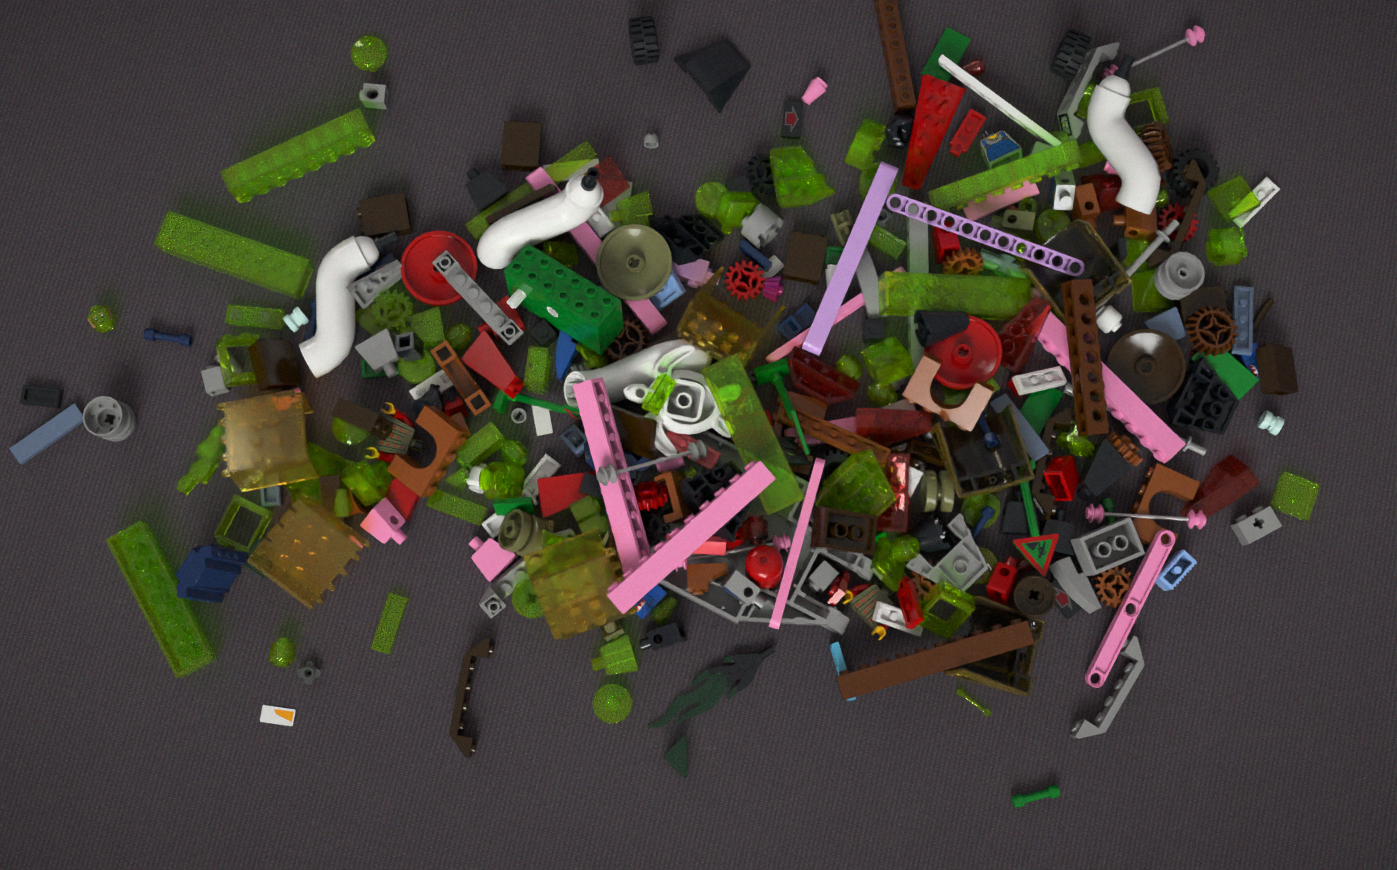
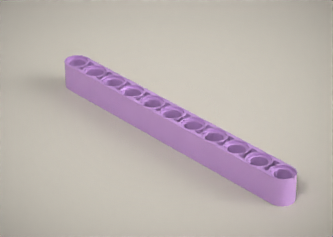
[802,161,899,356]
[885,194,1085,276]

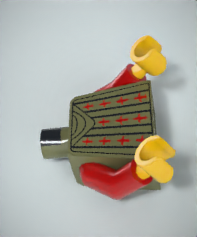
[365,402,425,463]
[843,582,896,641]

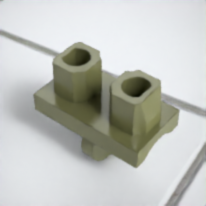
[830,209,854,247]
[596,605,624,641]

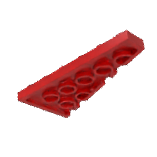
[902,75,966,190]

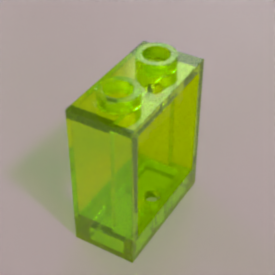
[1125,87,1170,134]
[215,332,260,387]
[524,346,552,395]
[456,421,507,469]
[212,494,274,555]
[918,579,975,639]

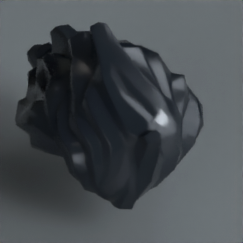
[885,110,914,149]
[411,384,445,434]
[766,436,811,466]

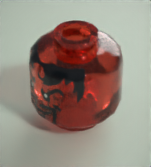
[743,516,769,544]

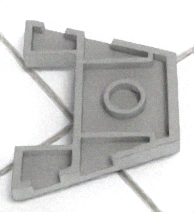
[905,513,988,596]

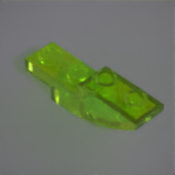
[175,423,229,495]

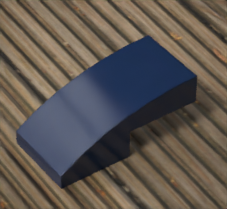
[777,303,816,341]

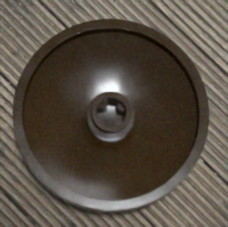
[1107,329,1186,405]

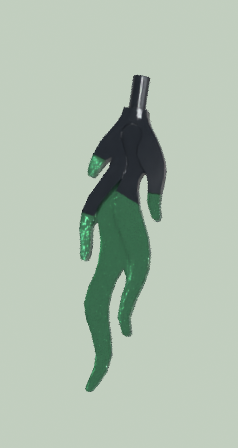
[648,645,775,728]

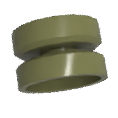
[920,470,954,513]
[498,509,546,558]

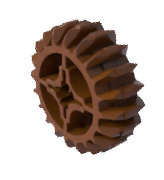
[1142,121,1173,172]
[1185,305,1239,357]
[602,317,649,364]

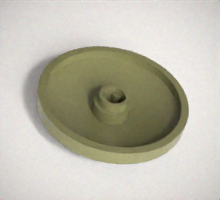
[596,224,673,301]

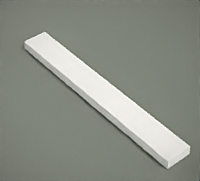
[938,54,1061,151]

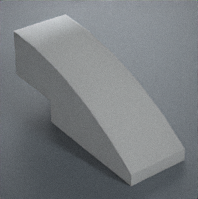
[1049,556,1101,614]

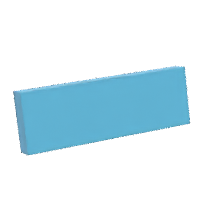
[830,642,856,701]

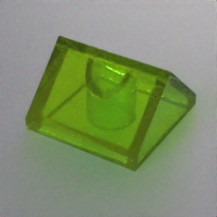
[1131,269,1172,312]

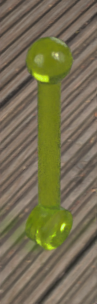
[956,688,991,717]

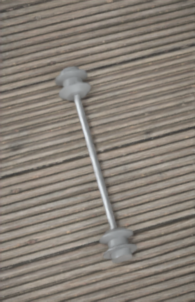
[596,440,708,486]

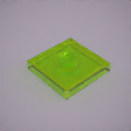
[1207,175,1261,223]
[1271,471,1320,521]
[870,537,907,592]

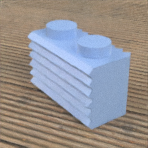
[1155,549,1197,591]

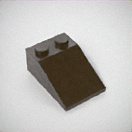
[810,507,878,555]

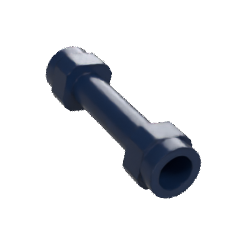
[304,299,317,341]
[144,328,193,347]
[978,410,999,447]
[971,505,996,544]

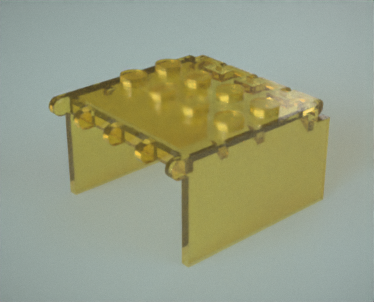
[676,266,786,372]
[216,390,319,492]
[247,492,372,610]
[523,528,637,640]

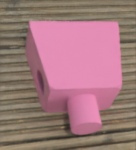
[360,498,408,545]
[469,536,517,583]

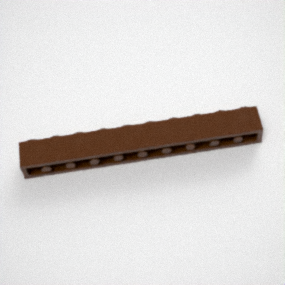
[835,618,1035,700]

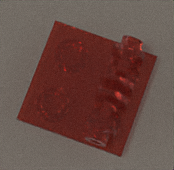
[583,156,630,208]

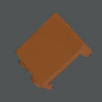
[654,469,695,525]

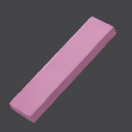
[962,176,1039,221]

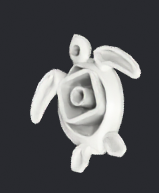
[623,345,741,456]

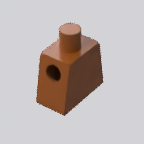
[1070,183,1100,232]
[1111,204,1157,242]

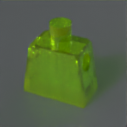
[608,191,653,227]
[715,191,759,234]
[400,307,446,346]
[590,634,639,675]

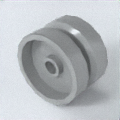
[1154,252,1205,300]

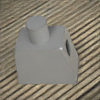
[355,328,400,378]

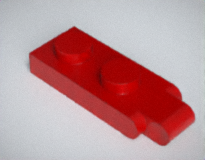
[949,109,987,158]
[828,570,851,607]
[896,576,924,629]

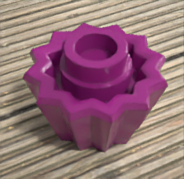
[763,276,784,303]

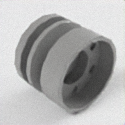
[82,396,136,442]

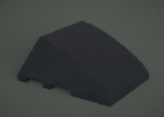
[674,39,751,113]
[648,214,726,266]
[1167,357,1239,435]
[680,461,753,543]

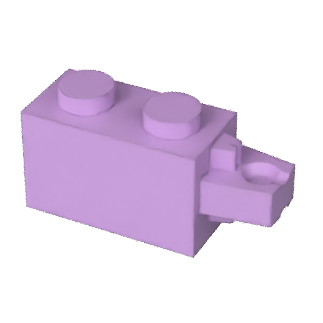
[673,259,721,288]

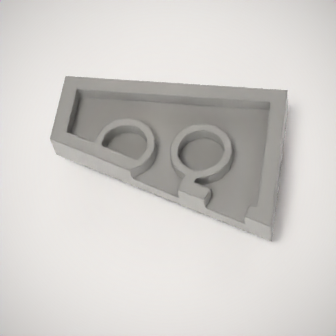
[346,260,402,309]

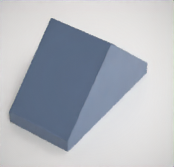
[560,424,587,459]

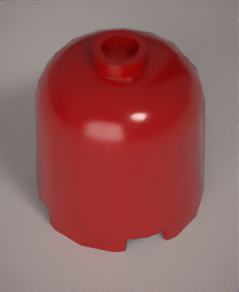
[745,545,784,589]

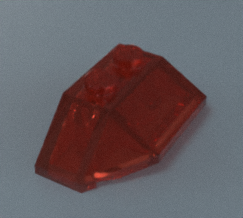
[786,346,861,405]

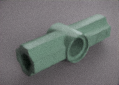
[980,248,1035,284]

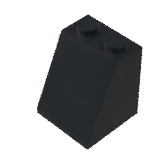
[1075,438,1131,502]

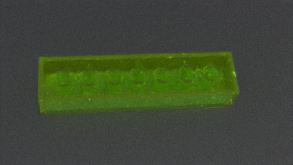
[220,108,376,203]
[927,139,1083,215]
[153,210,314,300]
[878,271,1032,321]
[701,353,805,515]
[105,520,219,679]

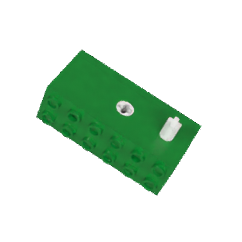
[504,243,624,355]

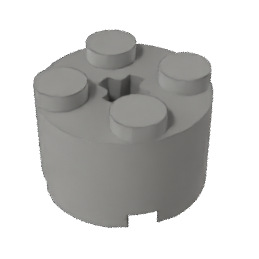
[741,203,783,249]

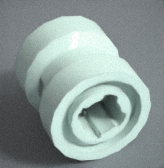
[282,306,309,333]
[1257,410,1285,435]

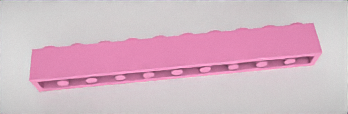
[1027,308,1186,464]
[572,377,651,573]
[606,460,776,614]

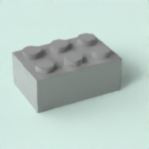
[1070,517,1145,576]

